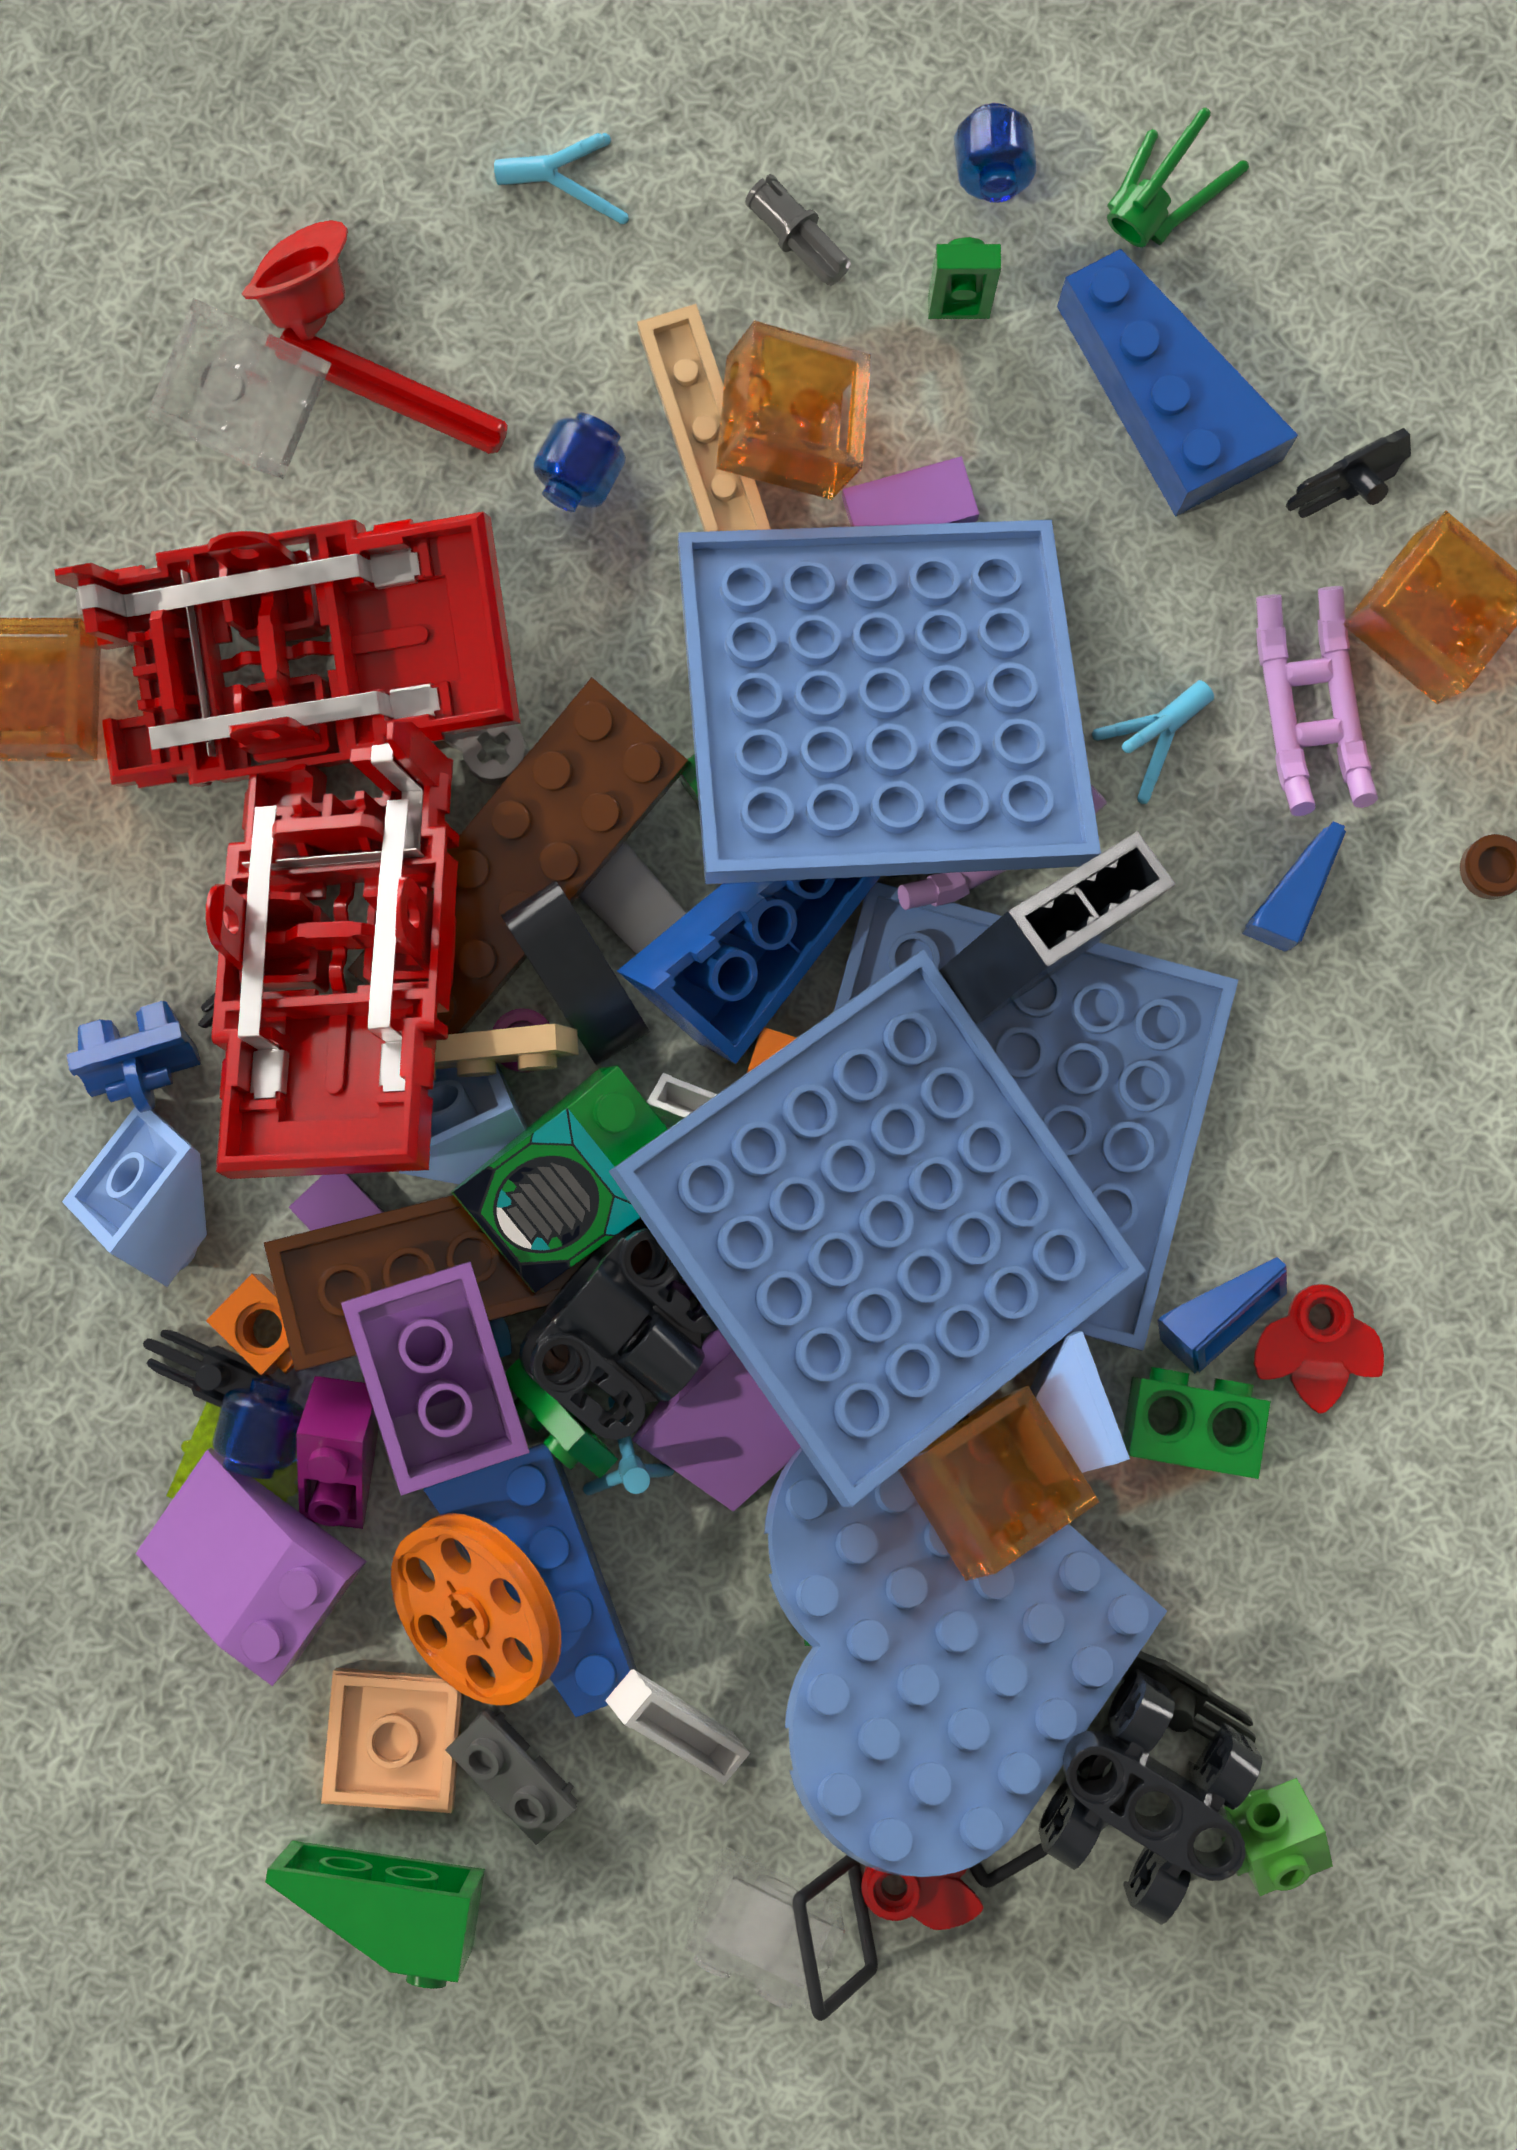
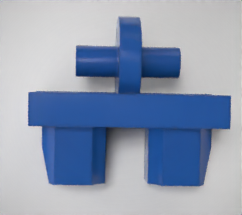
[66,1001,201,1113]

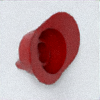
[242,220,348,341]

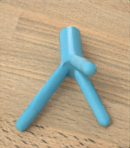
[494,133,629,224]
[1092,680,1214,804]
[583,1396,675,1495]

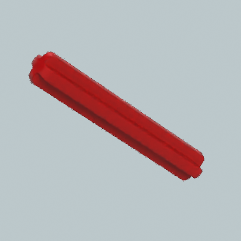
[276,328,508,454]

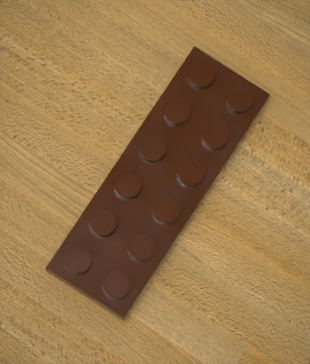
[347,677,692,1035]
[264,1195,667,1372]

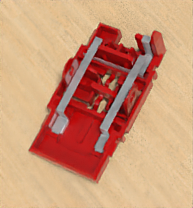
[54,512,521,788]
[205,721,460,1179]

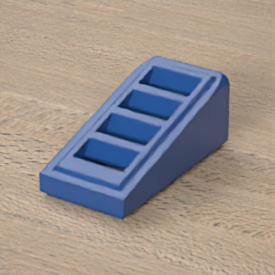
[1242,821,1346,952]
[1158,1257,1287,1374]

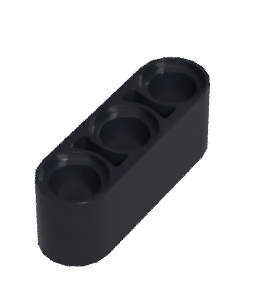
[501,881,650,1066]

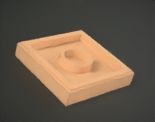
[321,1668,463,1813]

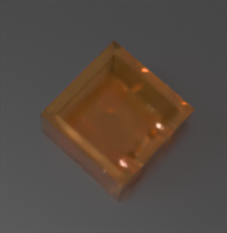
[716,320,871,500]
[1343,511,1517,704]
[0,618,101,761]
[898,1386,1100,1581]

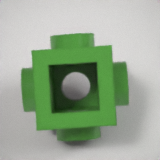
[1221,1778,1333,1896]

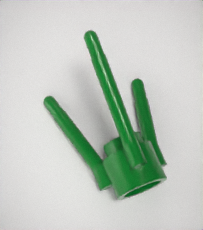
[1107,108,1249,248]

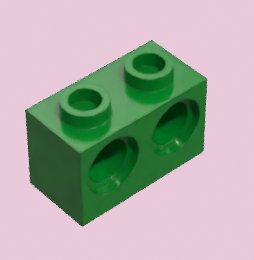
[1122,1367,1271,1479]

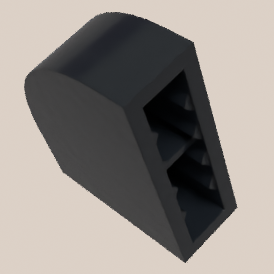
[939,831,1175,1025]

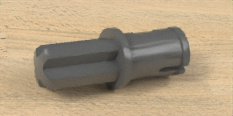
[745,174,851,286]

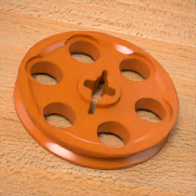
[391,1513,562,1706]

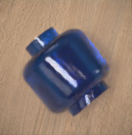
[954,103,1037,203]
[533,412,626,512]
[212,1378,304,1479]

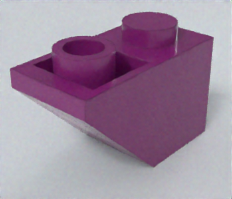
[296,1376,379,1529]

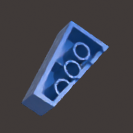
[1057,249,1298,517]
[617,876,880,1064]
[423,1442,638,1717]

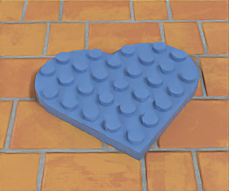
[764,1426,1167,1877]

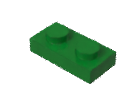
[928,237,1001,319]
[505,1358,618,1478]

